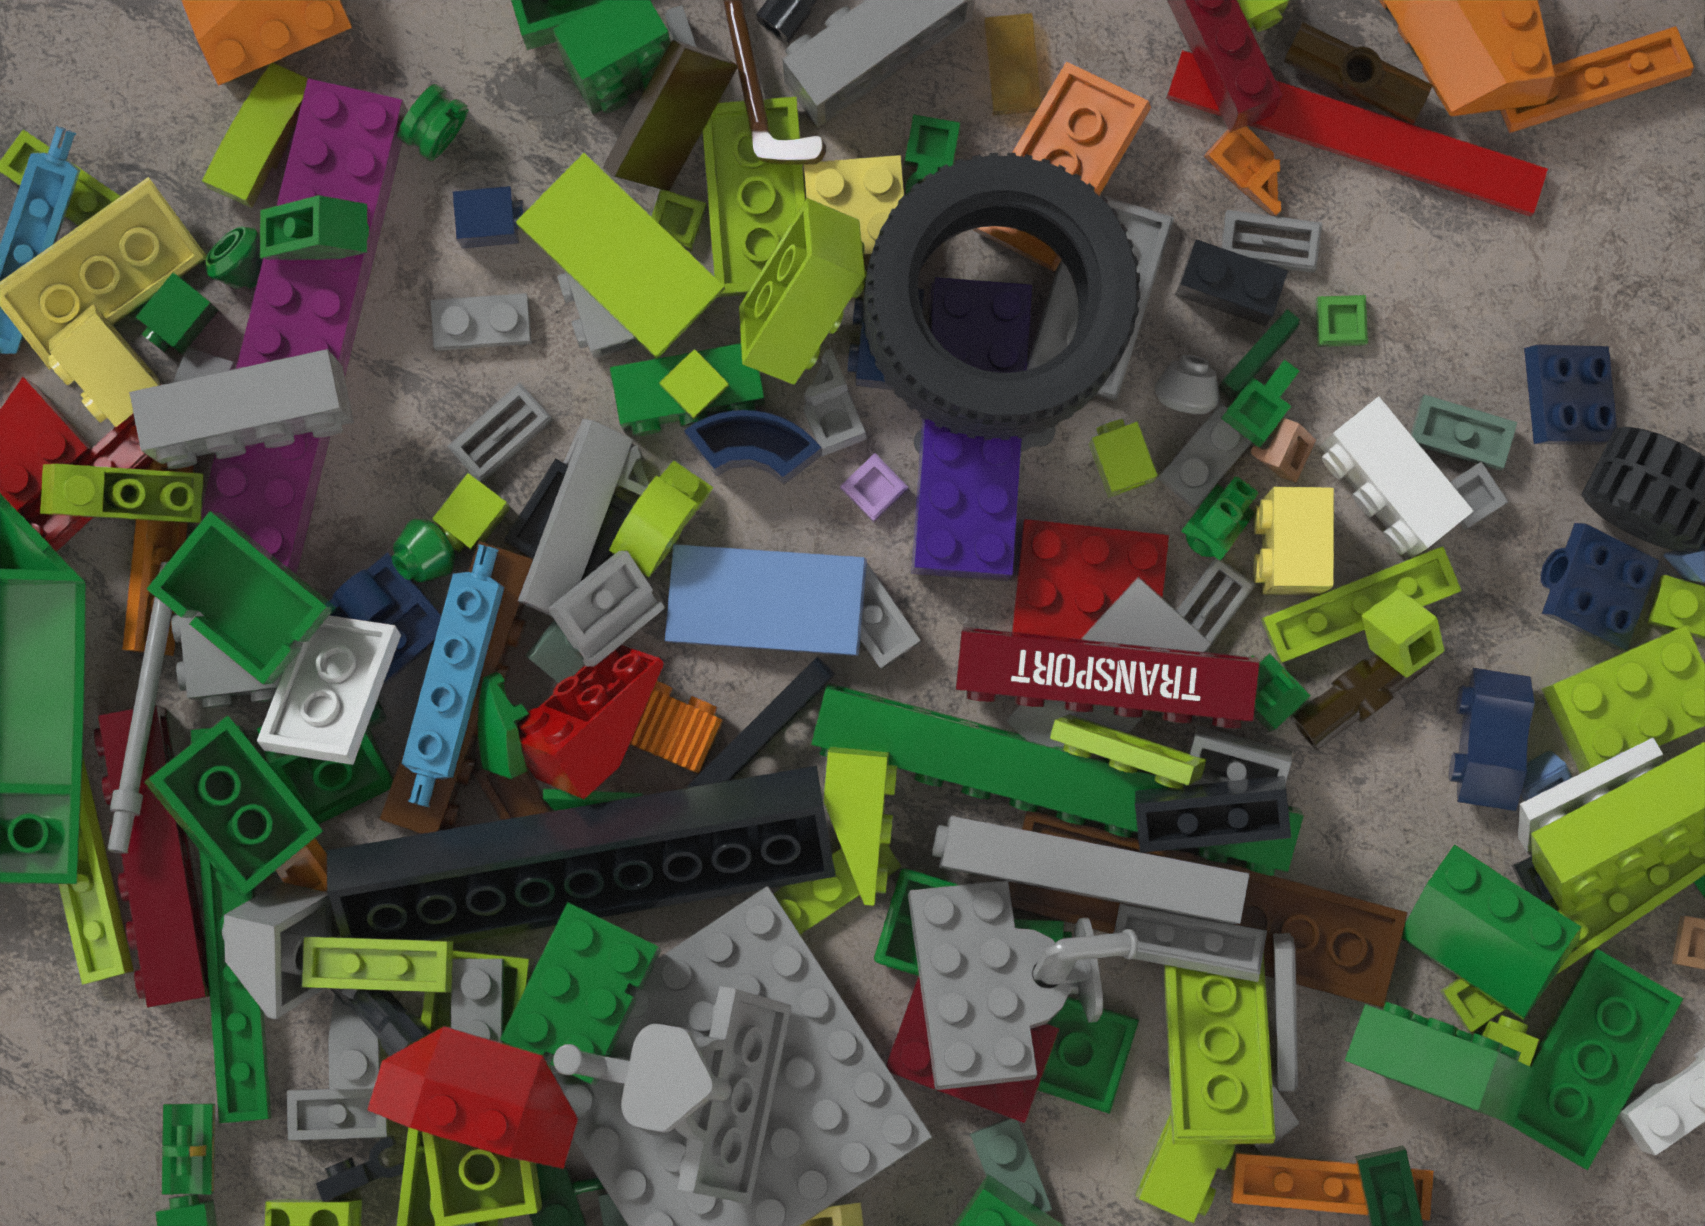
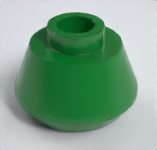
[206,226,263,289]
[392,519,455,582]

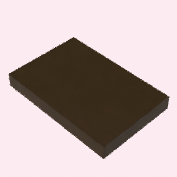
[603,39,738,191]

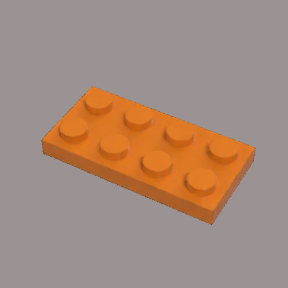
[972,61,1151,272]

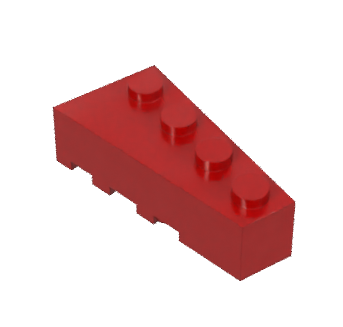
[0,377,93,515]

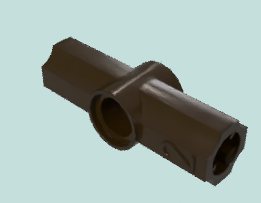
[1283,22,1433,125]
[1291,654,1435,750]

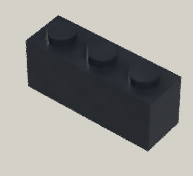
[1135,776,1291,853]

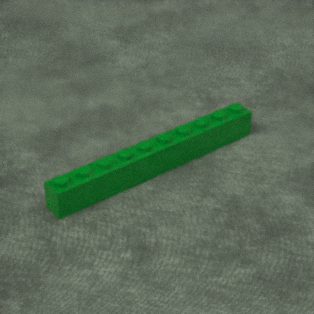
[811,683,1304,876]

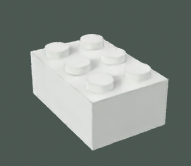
[1320,396,1473,559]

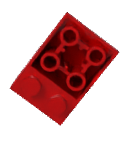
[517,645,664,799]

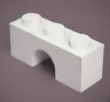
[1618,1047,1705,1155]

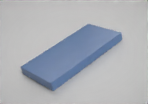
[665,544,867,656]

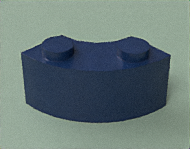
[684,410,822,485]
[1448,668,1535,811]

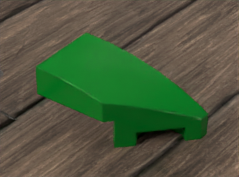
[478,672,529,779]

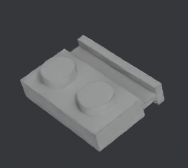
[548,551,665,666]

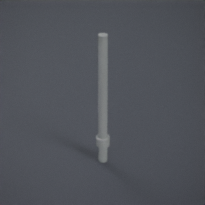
[107,562,172,854]

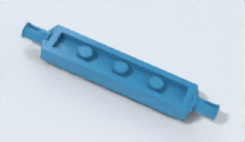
[0,126,80,356]
[401,544,504,807]

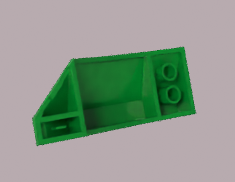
[0,493,86,884]

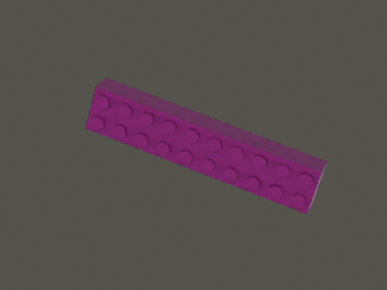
[197,78,408,575]

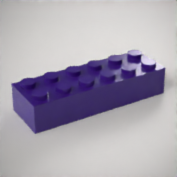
[911,277,1032,581]

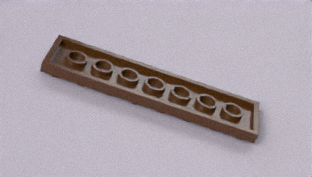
[1008,811,1408,1008]

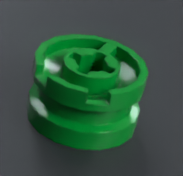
[397,84,469,161]

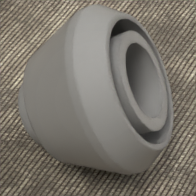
[1154,355,1220,414]

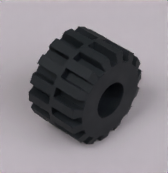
[1581,426,1705,552]

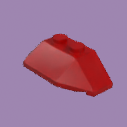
[367,1026,579,1169]

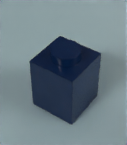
[452,186,525,249]

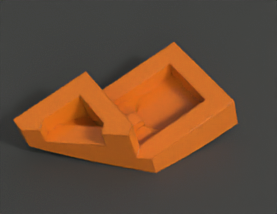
[1204,126,1281,216]

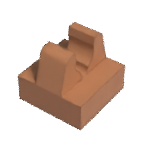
[1251,418,1316,483]

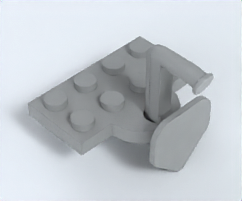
[908,880,1138,1090]
[553,986,792,1204]

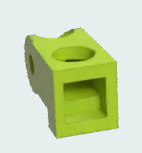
[264,1199,362,1226]

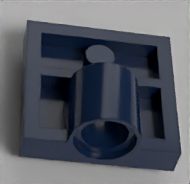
[1524,344,1617,445]
[1540,523,1659,651]
[329,552,442,687]

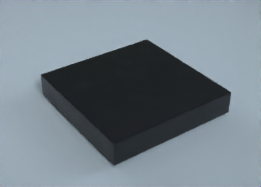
[504,458,633,581]

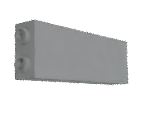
[932,816,1249,924]

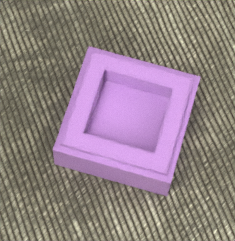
[840,453,909,523]

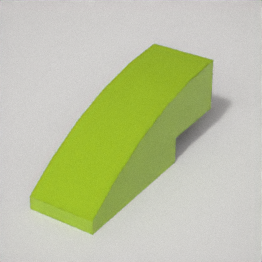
[202,63,308,209]

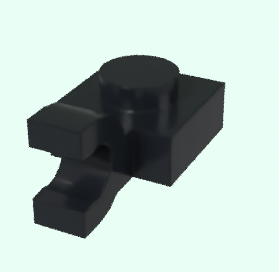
[315,1135,404,1202]

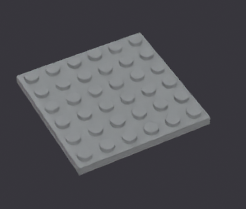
[547,886,932,1226]

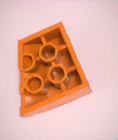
[181,0,352,86]
[1379,0,1555,117]

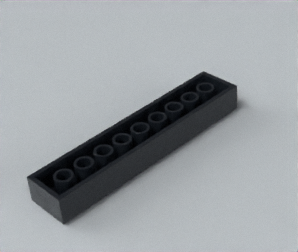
[327,766,836,943]

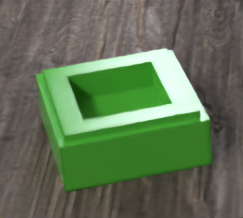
[1315,295,1368,347]

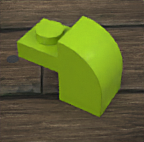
[609,461,714,578]

